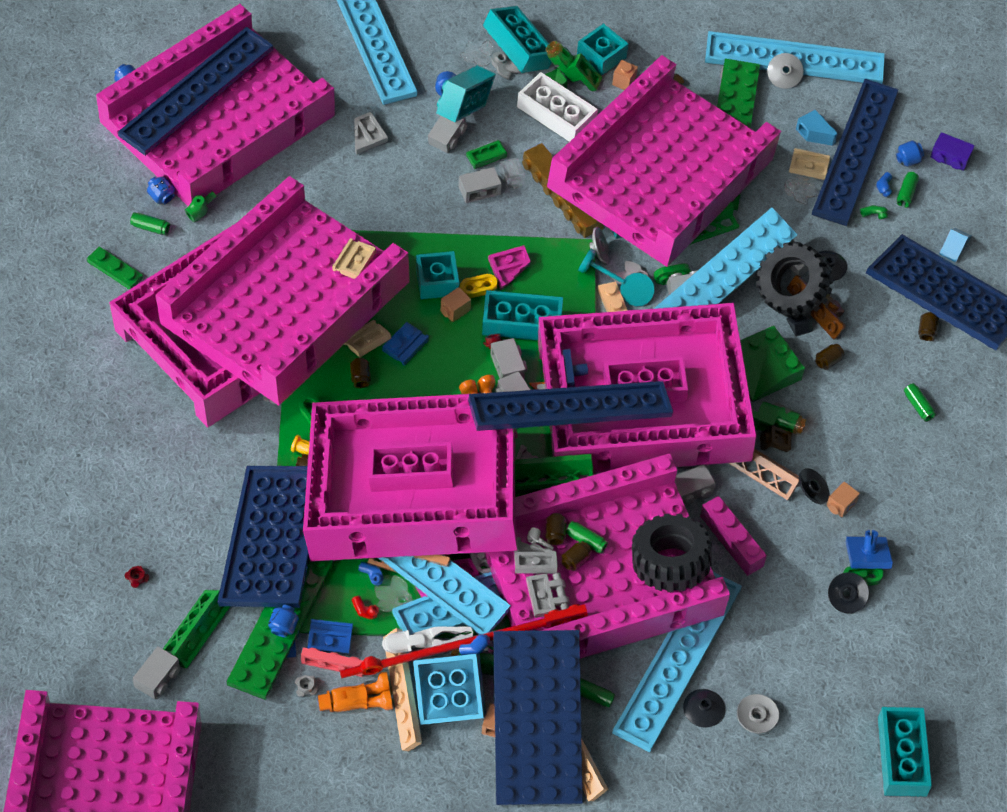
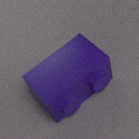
[930,132,975,171]

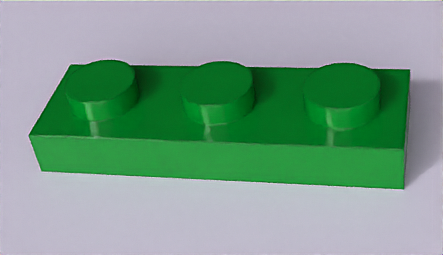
[87,246,143,290]

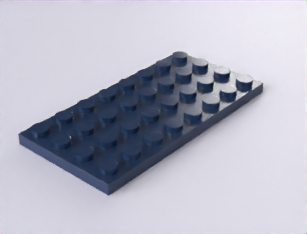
[866,234,1007,351]
[217,466,310,608]
[493,630,583,805]

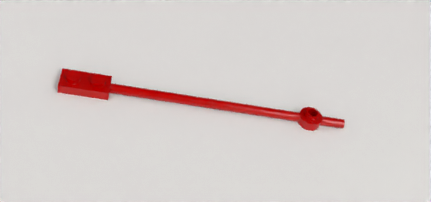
[339,604,588,679]

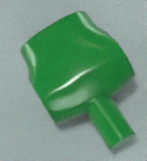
[185,191,217,222]

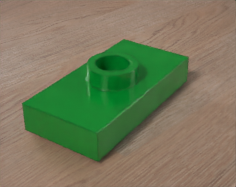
[466,140,507,169]

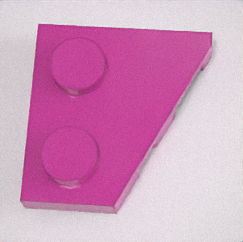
[488,245,531,290]

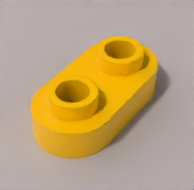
[460,274,497,298]

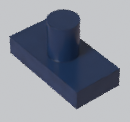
[563,349,588,388]

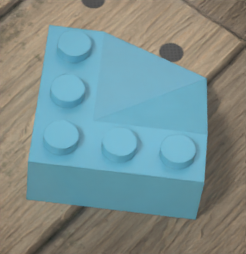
[413,653,486,725]

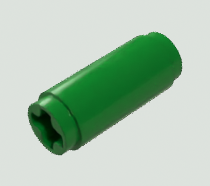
[897,172,919,208]
[130,212,170,235]
[904,383,936,422]
[566,521,608,554]
[580,678,615,708]

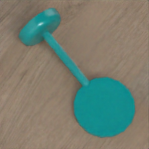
[578,248,654,306]

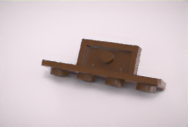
[787,275,846,340]

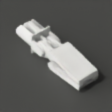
[382,627,473,654]

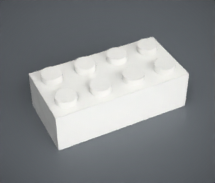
[517,72,598,142]

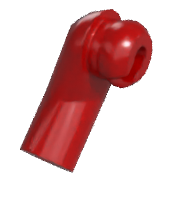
[351,596,379,620]

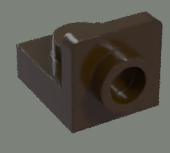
[760,425,792,452]

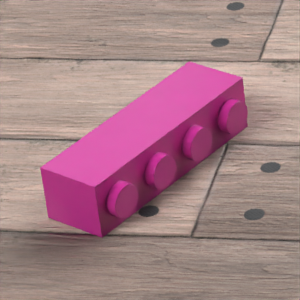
[700,496,767,576]

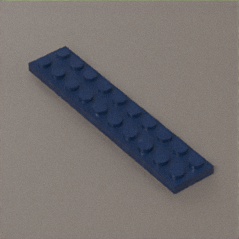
[118,27,273,156]
[811,79,899,226]
[468,381,673,431]

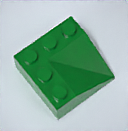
[740,325,805,402]

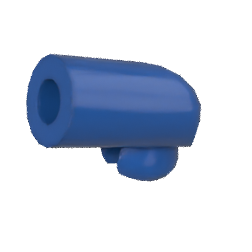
[876,172,892,197]
[358,561,384,586]
[459,634,490,655]

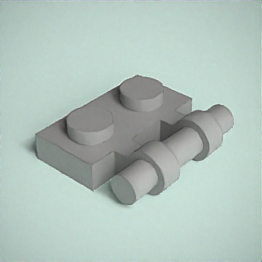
[526,573,570,618]

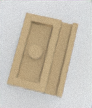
[789,148,830,180]
[333,238,376,279]
[344,320,391,357]

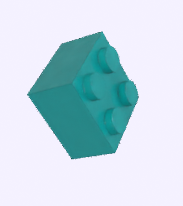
[577,23,629,76]
[416,251,459,299]

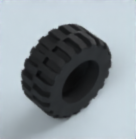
[756,242,833,318]
[632,514,712,592]

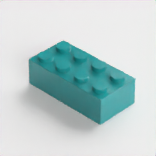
[483,6,552,73]
[436,65,496,122]
[482,290,563,340]
[878,707,932,797]

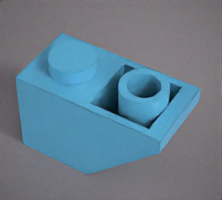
[796,110,838,146]

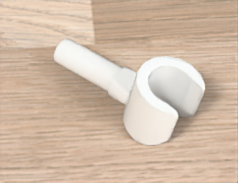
[527,528,554,550]

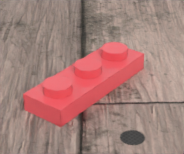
[301,647,363,677]

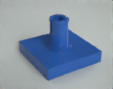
[846,530,893,569]

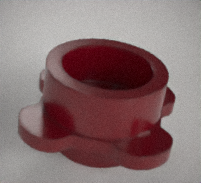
[483,334,503,349]
[124,566,149,588]

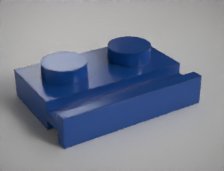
[382,322,429,366]
[307,619,353,655]

